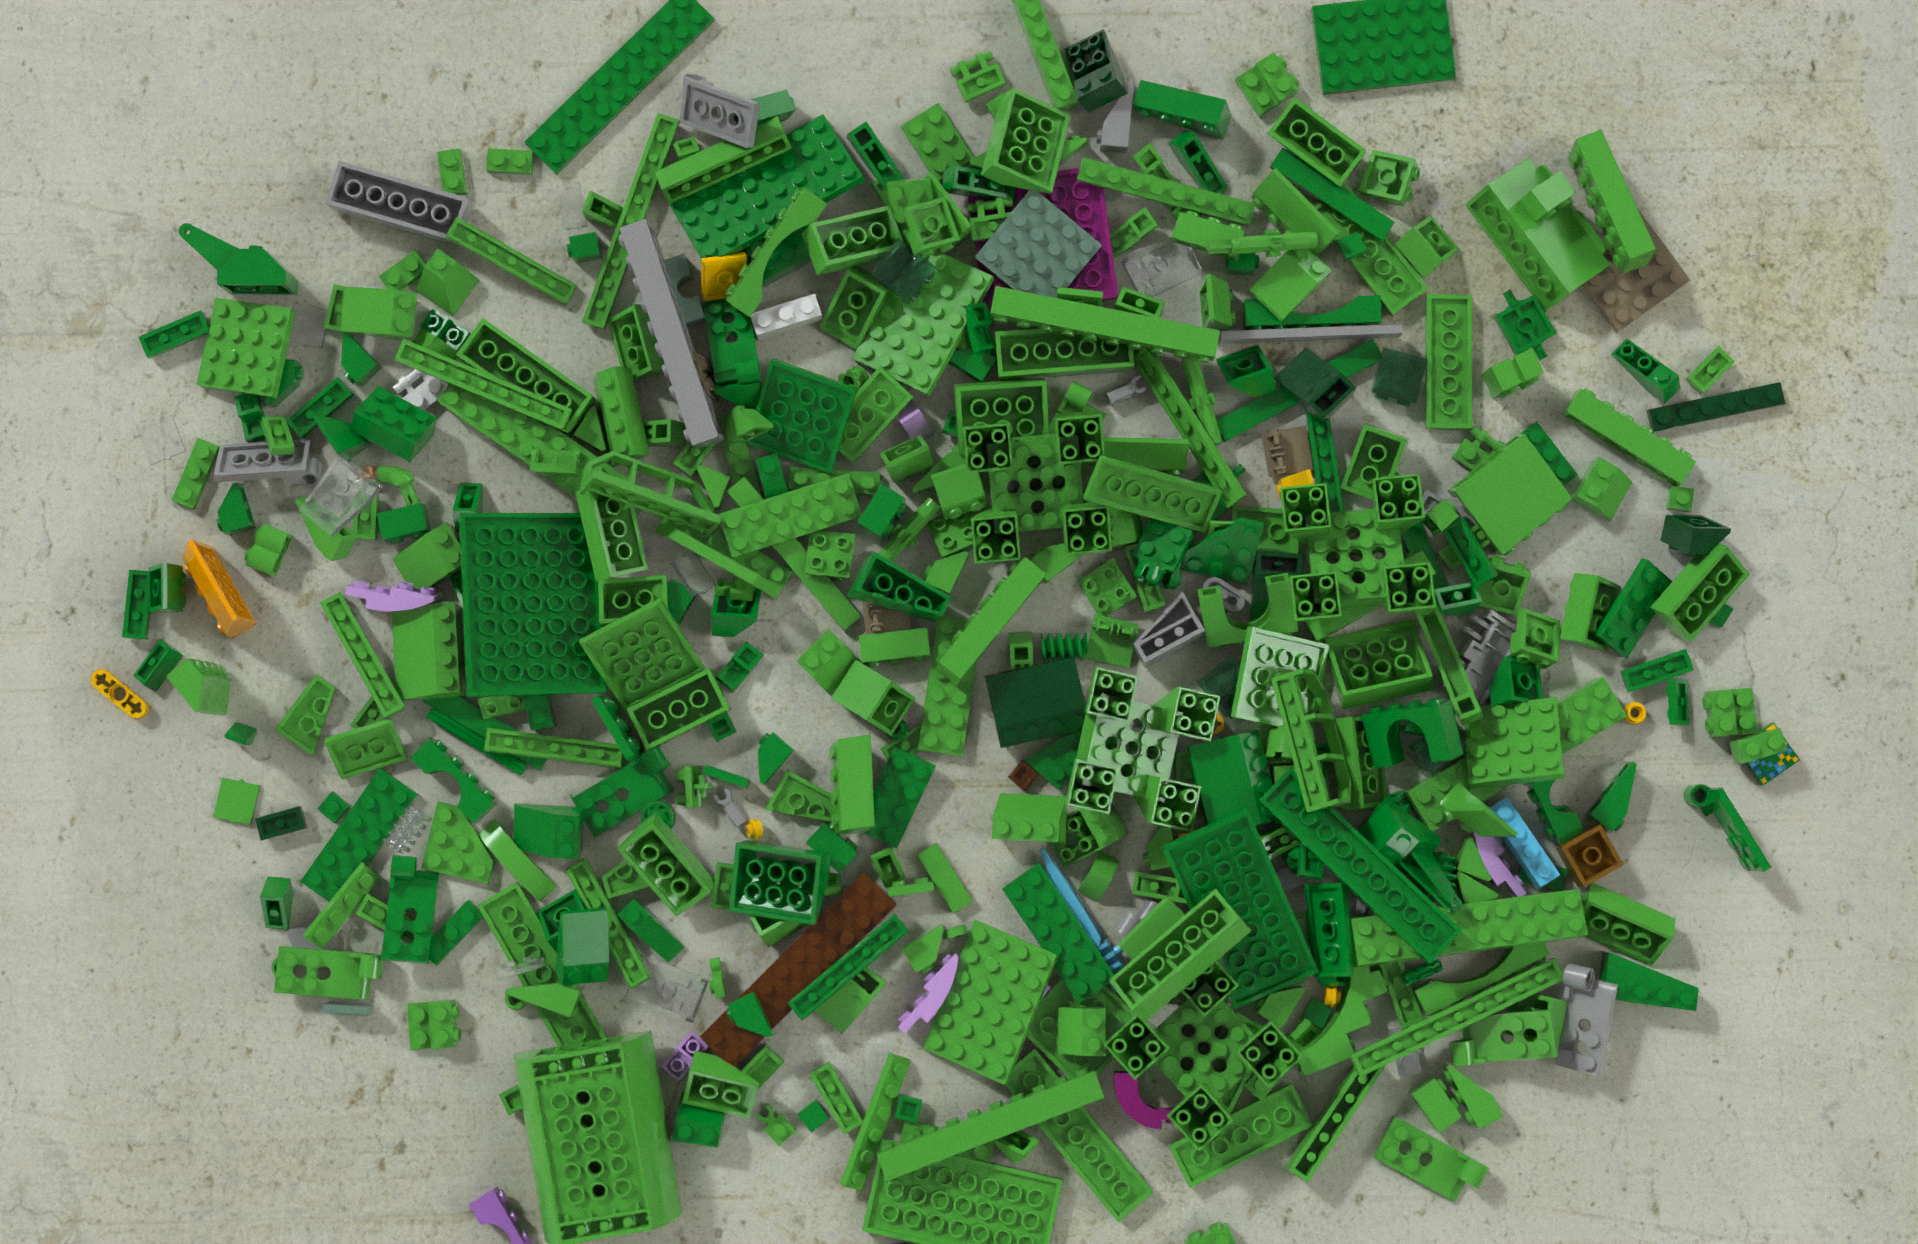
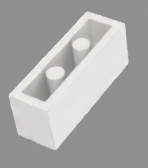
[751,294,823,340]

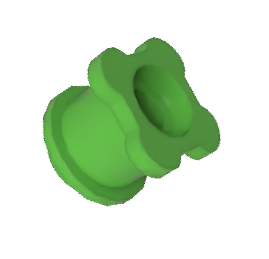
[838,366,868,389]

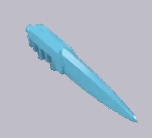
[1040,847,1124,992]

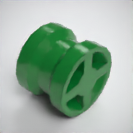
[1383,790,1412,812]

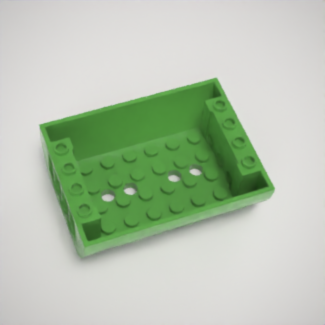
[514,1030,682,1244]

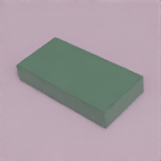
[321,1002,374,1016]

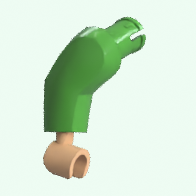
[360,465,420,506]

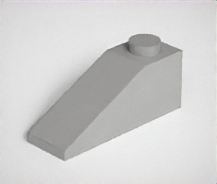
[1096,81,1134,153]

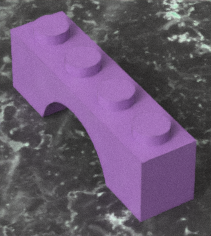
[469,1187,532,1244]

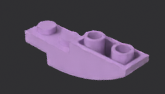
[345,580,442,611]
[1470,831,1526,897]
[898,953,959,1034]

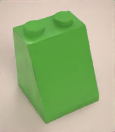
[831,660,916,736]

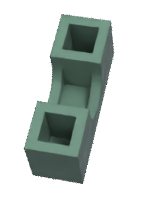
[665,253,706,327]

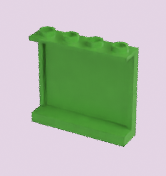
[1448,434,1573,555]

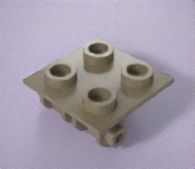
[692,351,719,400]
[1261,426,1313,477]
[862,601,911,635]

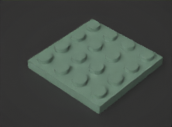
[975,189,1102,298]

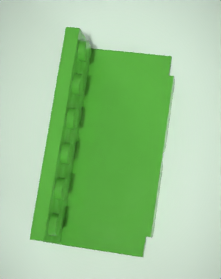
[1465,157,1610,312]

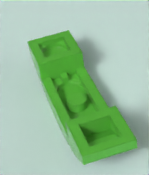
[1132,143,1202,221]
[1110,207,1158,260]
[478,819,557,902]

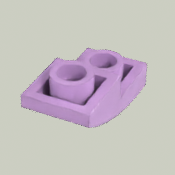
[660,1031,708,1082]

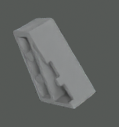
[1133,591,1205,668]

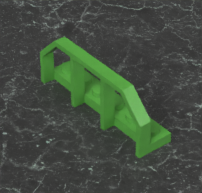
[579,451,721,539]
[656,519,793,601]
[1271,668,1351,812]

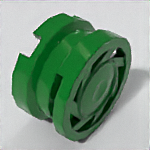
[641,801,676,829]

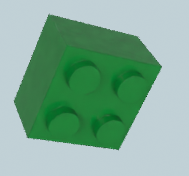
[857,484,907,542]

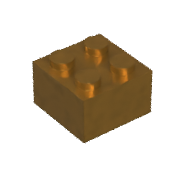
[1554,824,1624,887]

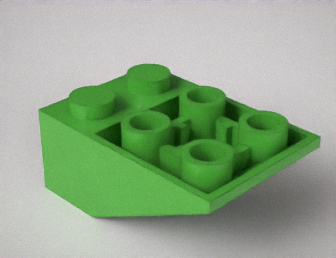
[1050,803,1129,868]
[815,965,887,1034]

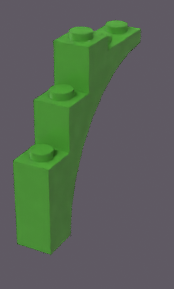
[1295,966,1388,1076]

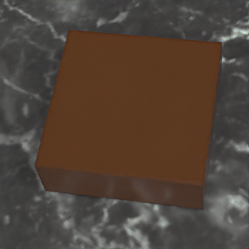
[1008,759,1039,791]

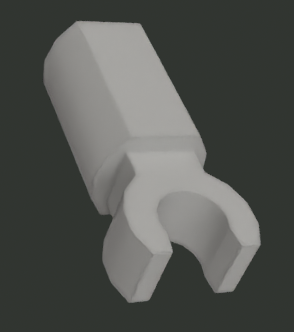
[1105,376,1147,407]
[714,788,748,828]

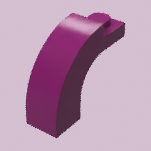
[1113,1071,1174,1129]

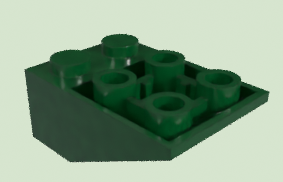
[1064,29,1128,113]
[1274,348,1357,425]
[1249,550,1303,621]

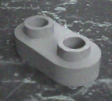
[1202,577,1245,613]

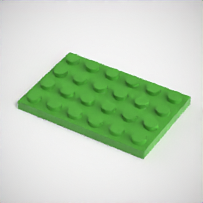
[852,250,994,397]
[923,920,1059,1085]

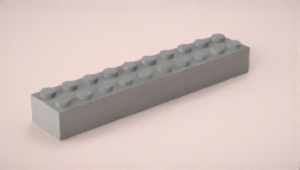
[618,219,724,449]

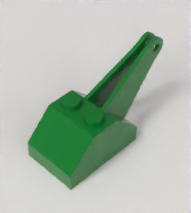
[179,223,298,295]
[1357,797,1462,914]

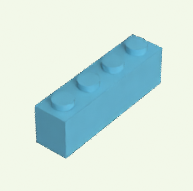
[1490,797,1560,890]

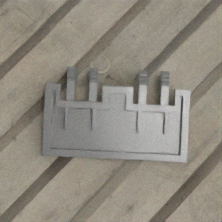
[1437,609,1517,706]

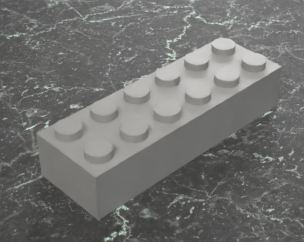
[325,161,473,247]

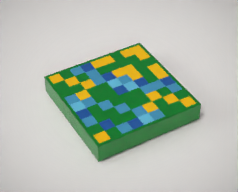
[1745,722,1800,786]

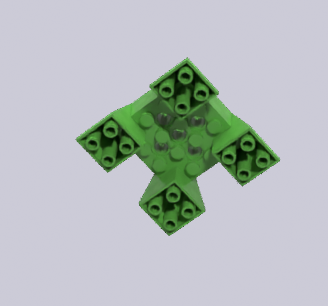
[963,414,1112,564]
[1280,474,1436,622]
[1065,667,1220,832]
[1103,961,1304,1151]

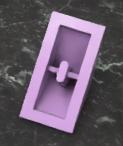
[896,401,933,440]

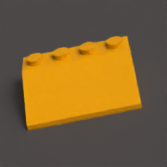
[182,539,257,638]

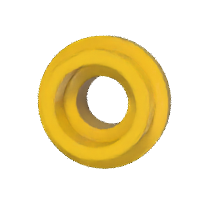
[1623,702,1646,725]
[745,818,764,841]
[1324,987,1341,1008]

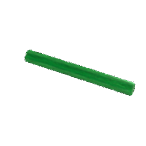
[426,708,527,775]

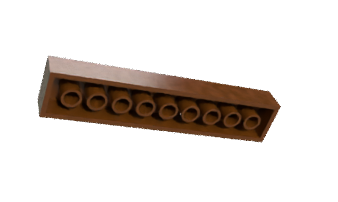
[700,872,897,1067]

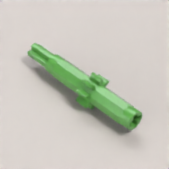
[1206,229,1318,257]
[1181,356,1223,446]
[878,497,941,562]

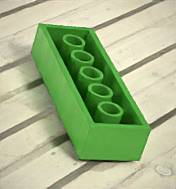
[1568,129,1656,274]
[456,318,597,436]
[995,328,1134,381]
[935,557,1046,686]
[1109,889,1251,1022]

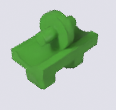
[675,766,713,808]

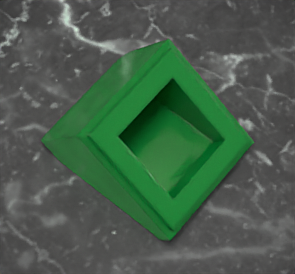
[1336,232,1367,262]
[224,722,257,745]

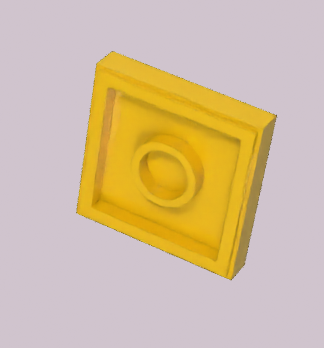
[701,252,747,301]

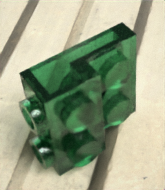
[870,238,936,303]
[1371,347,1428,406]
[1196,654,1241,719]

